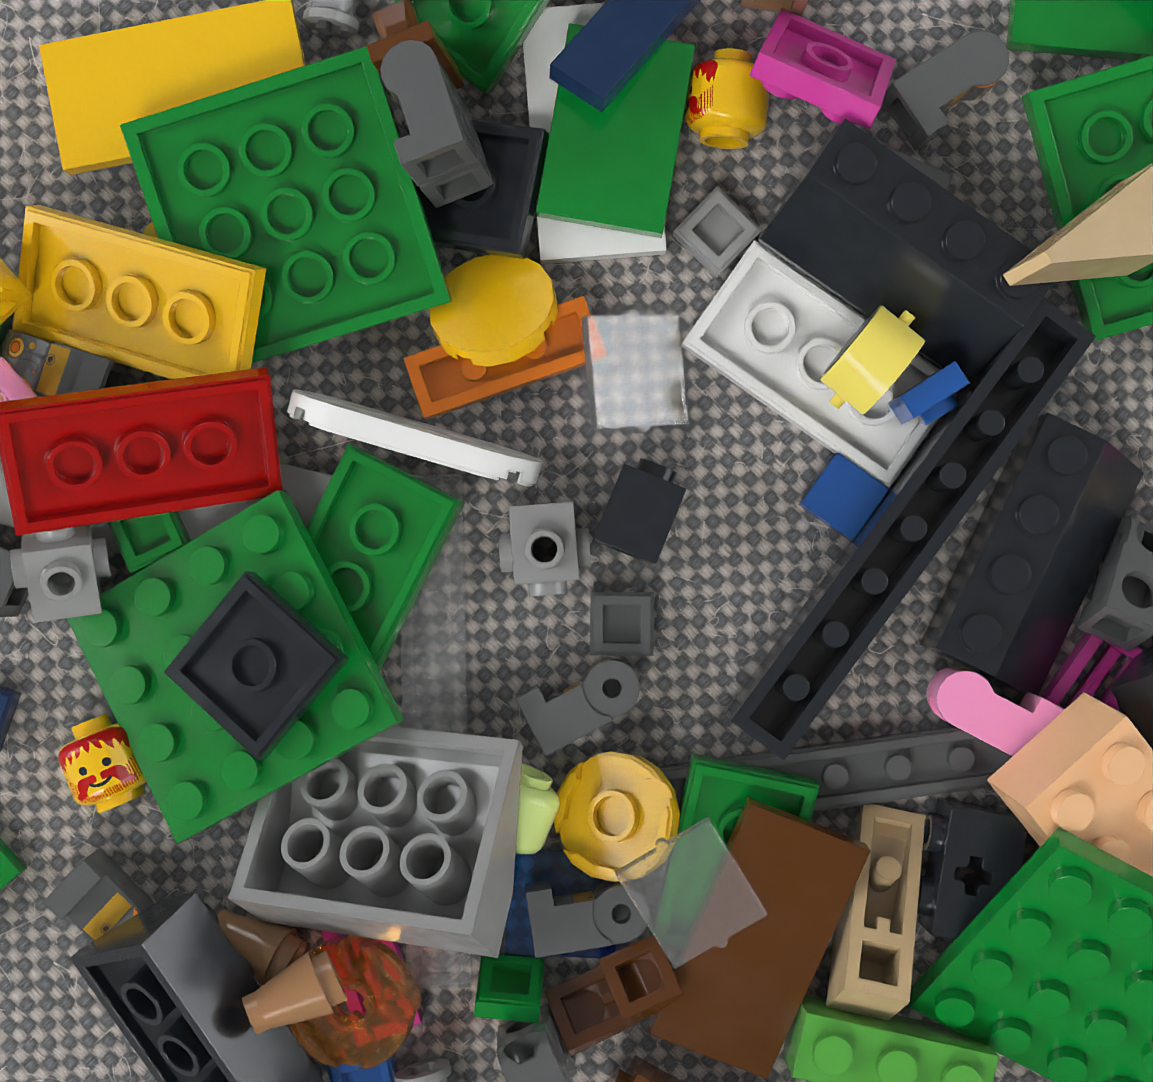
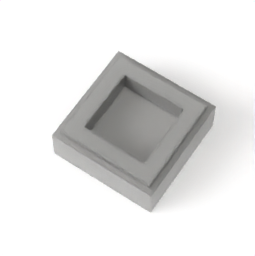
[672,186,762,278]

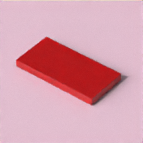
[0,367,283,536]

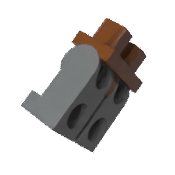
[366,0,494,208]

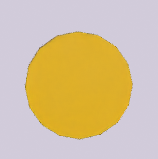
[429,254,558,367]
[554,751,680,882]

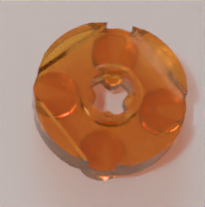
[290,935,422,1069]

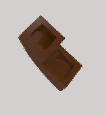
[544,933,684,1055]

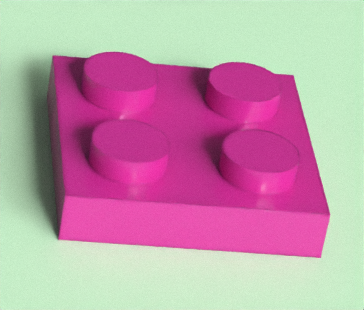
[749,8,896,130]

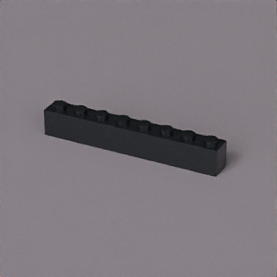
[724,297,1096,760]

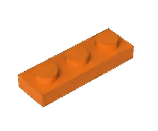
[403,296,605,420]

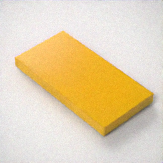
[39,0,306,175]
[12,205,266,379]

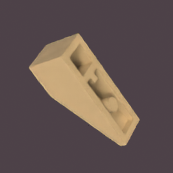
[1003,163,1153,286]
[826,804,925,1021]

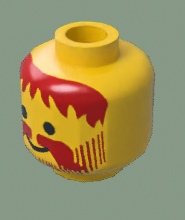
[685,48,770,149]
[58,713,147,814]

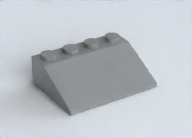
[228,727,523,958]

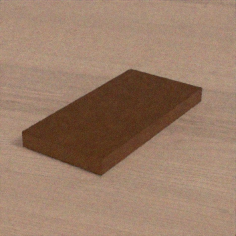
[648,797,871,1079]

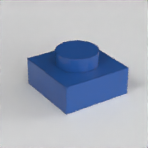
[888,361,969,425]

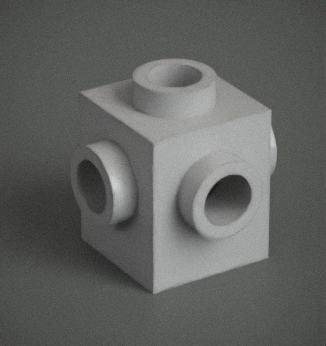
[498,502,591,596]
[10,525,111,623]

